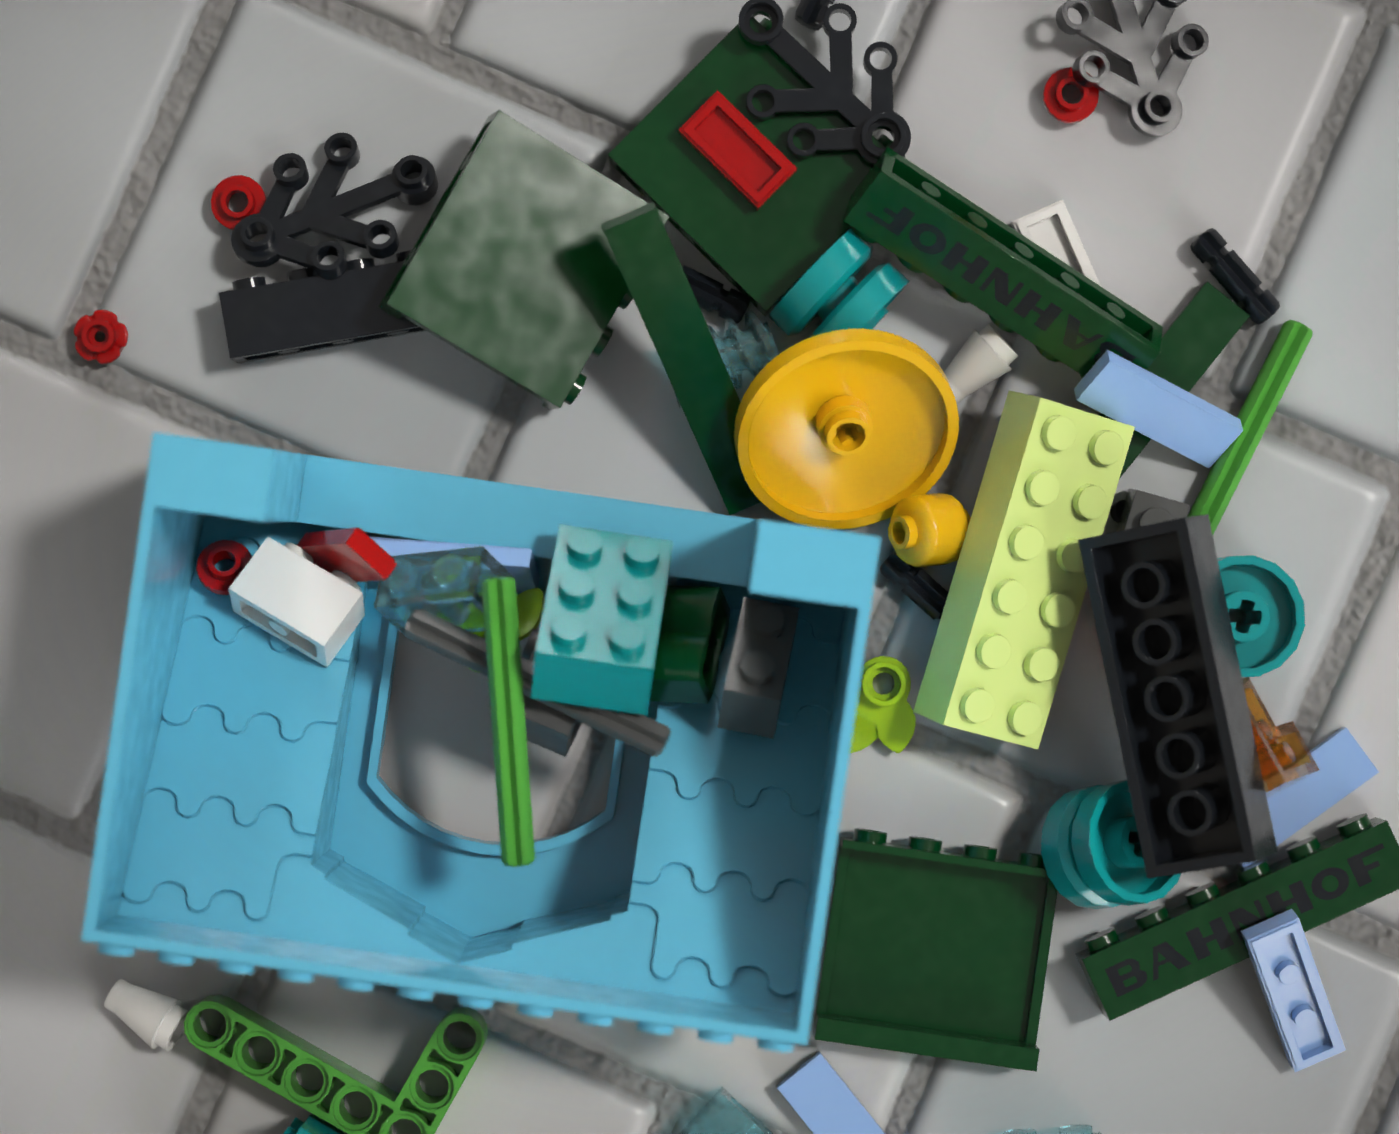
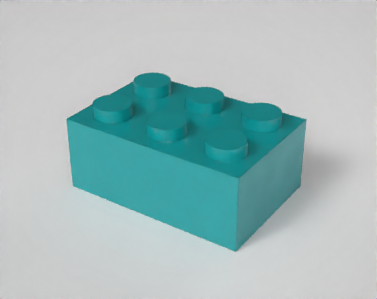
[531,524,673,715]

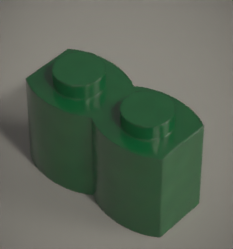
[649,585,730,704]

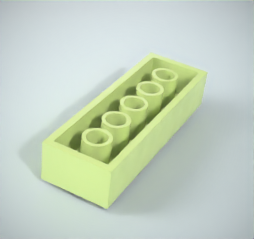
[913,391,1135,750]

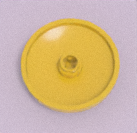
[734,329,959,530]

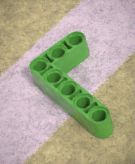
[184,994,488,1134]

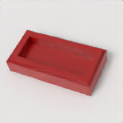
[678,90,797,210]
[297,527,397,582]

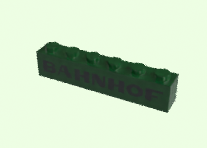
[844,147,1163,379]
[1076,813,1399,1021]

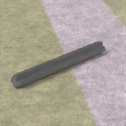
[404,609,671,756]

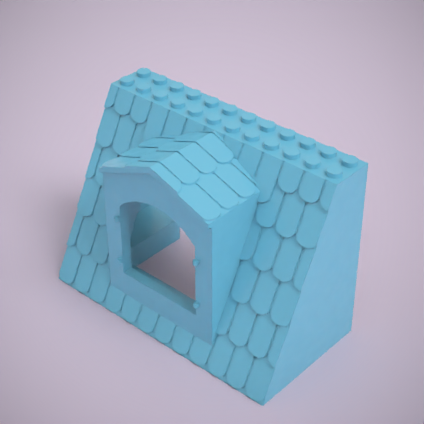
[81,432,881,1052]

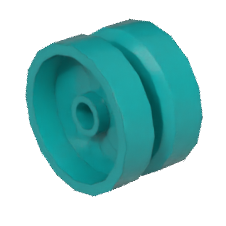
[768,229,910,338]
[1217,555,1305,677]
[1041,780,1181,909]

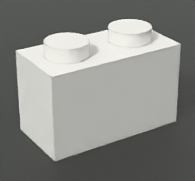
[229,537,365,667]

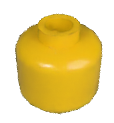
[888,493,971,567]

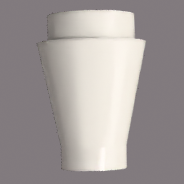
[944,324,1019,404]
[104,979,189,1051]

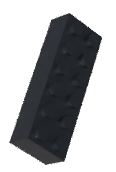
[1078,514,1278,879]

